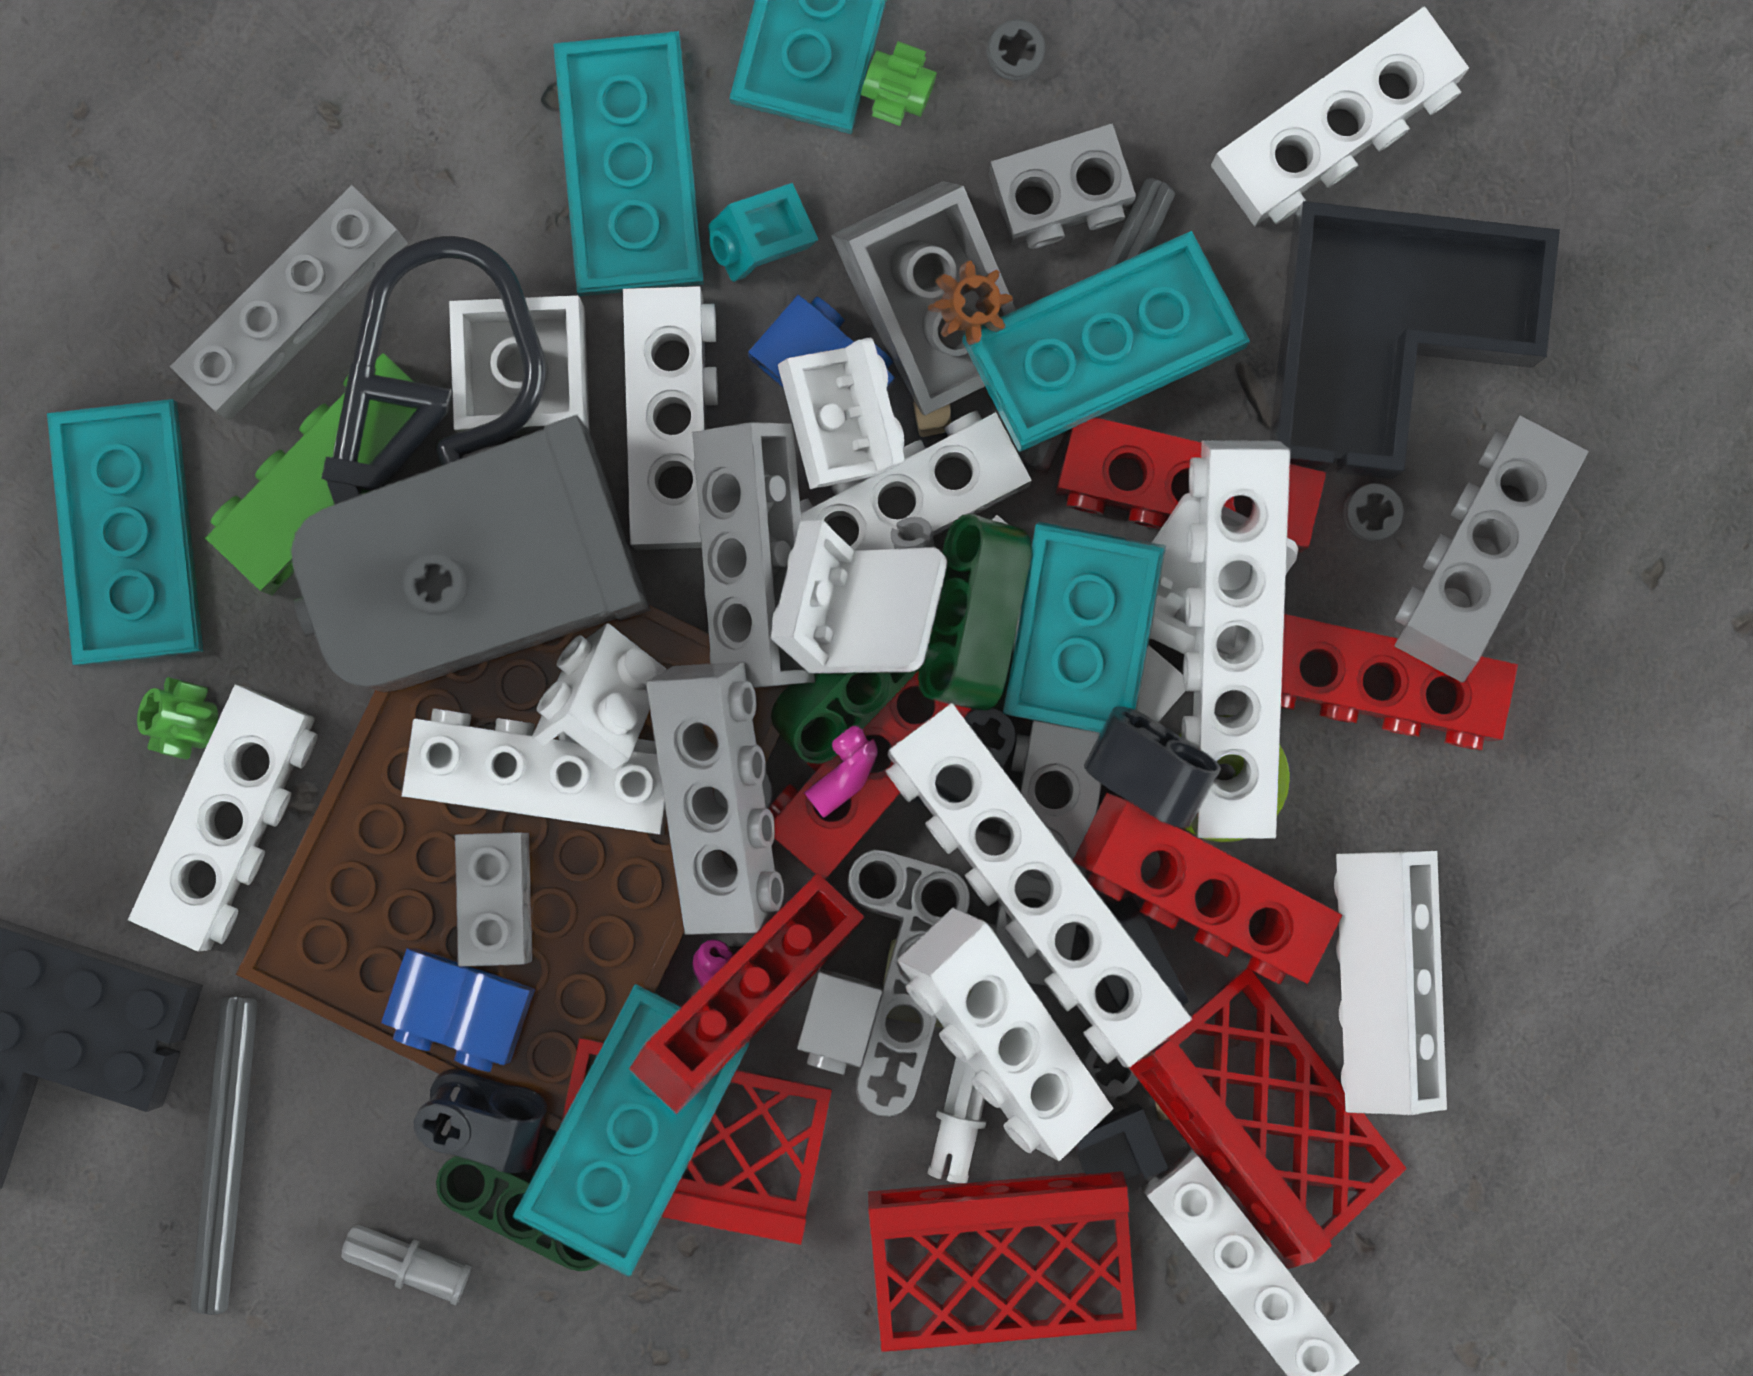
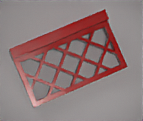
[1129,968,1407,1269]
[561,1037,832,1245]
[868,1171,1137,1352]

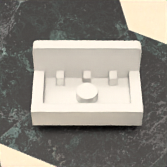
[778,338,904,489]
[532,623,666,770]

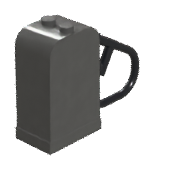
[291,236,651,692]

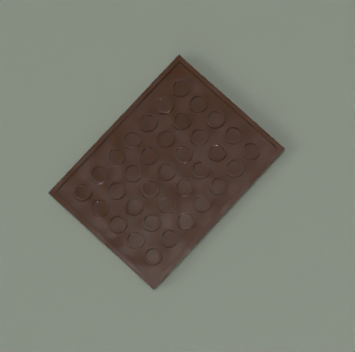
[236,605,790,1132]

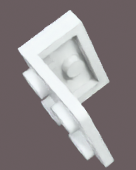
[1150,493,1298,654]
[770,520,947,673]

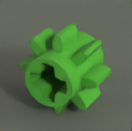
[861,41,937,126]
[137,677,218,760]

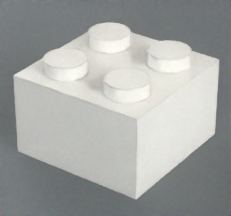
[449,296,590,437]

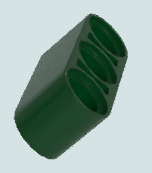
[918,513,1032,711]
[771,668,919,764]
[436,1156,601,1272]

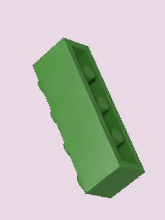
[205,353,417,596]

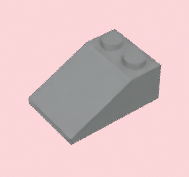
[831,181,1016,415]

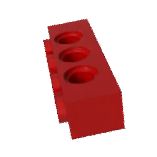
[1055,417,1326,553]
[1281,614,1518,751]
[768,672,972,880]
[1072,793,1343,985]
[629,873,864,1114]

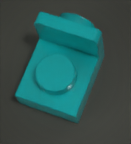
[708,183,819,282]

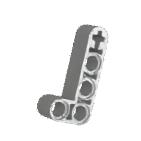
[847,850,970,1117]

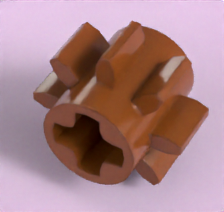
[928,261,1013,345]

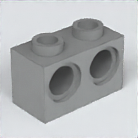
[989,123,1136,249]
[455,833,532,966]
[797,968,882,1074]

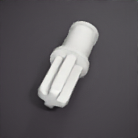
[928,1057,986,1183]

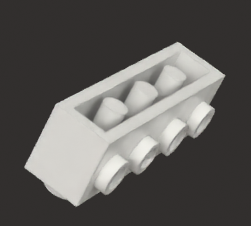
[402,709,667,834]
[1334,851,1447,1115]

